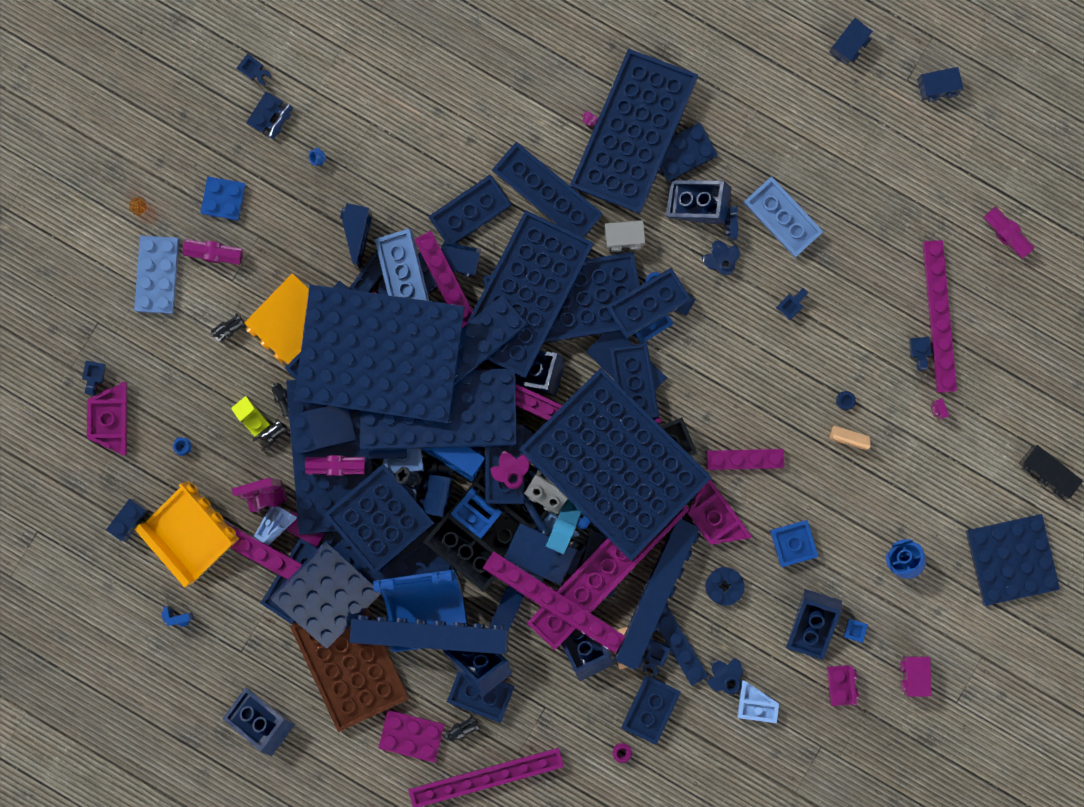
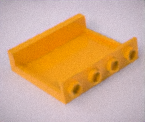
[244,274,309,364]
[134,481,239,587]

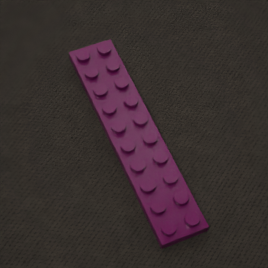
[527,505,689,650]

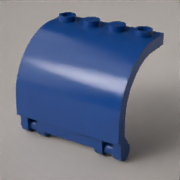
[373,569,468,652]

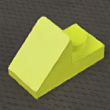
[231,396,270,437]

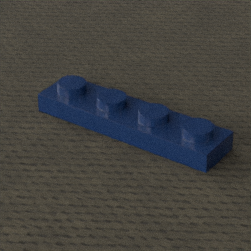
[658,609,708,686]

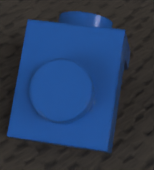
[161,606,194,628]

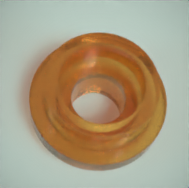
[129,197,146,216]

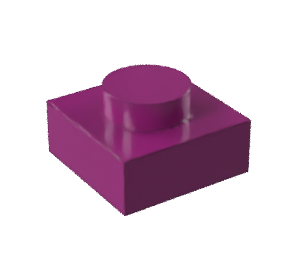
[931,398,949,420]

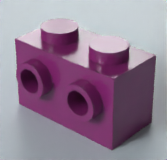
[900,656,932,697]

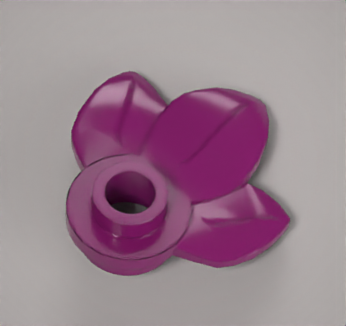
[491,451,529,489]

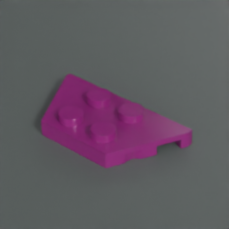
[87,382,127,456]
[687,479,752,545]

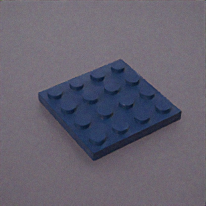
[323,464,434,574]
[965,514,1060,606]
[270,541,381,649]

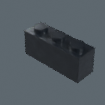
[1018,445,1083,500]

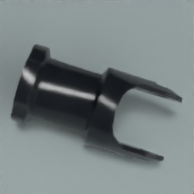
[211,313,246,342]
[272,382,289,417]
[252,418,288,452]
[420,458,454,477]
[395,467,426,491]
[445,715,480,742]

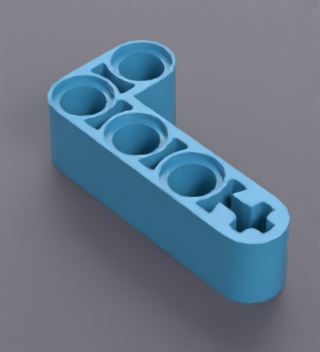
[545,499,581,555]

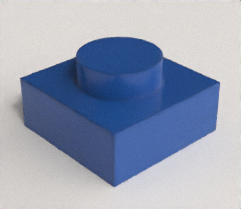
[843,618,868,643]

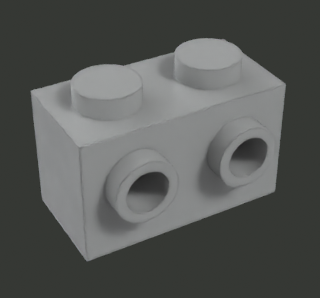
[604,220,645,252]
[524,470,567,514]

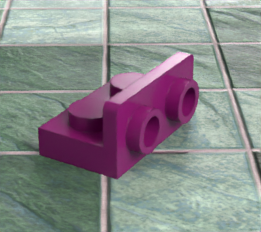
[827,665,859,706]

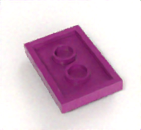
[378,710,445,763]

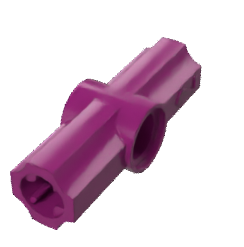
[983,206,1035,259]
[183,239,243,265]
[305,455,365,476]

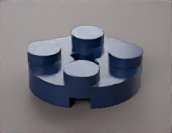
[705,567,744,606]

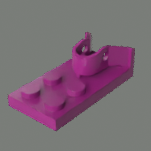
[231,478,287,513]

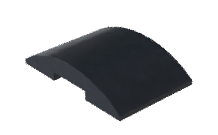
[423,468,549,592]

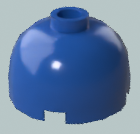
[886,539,926,579]

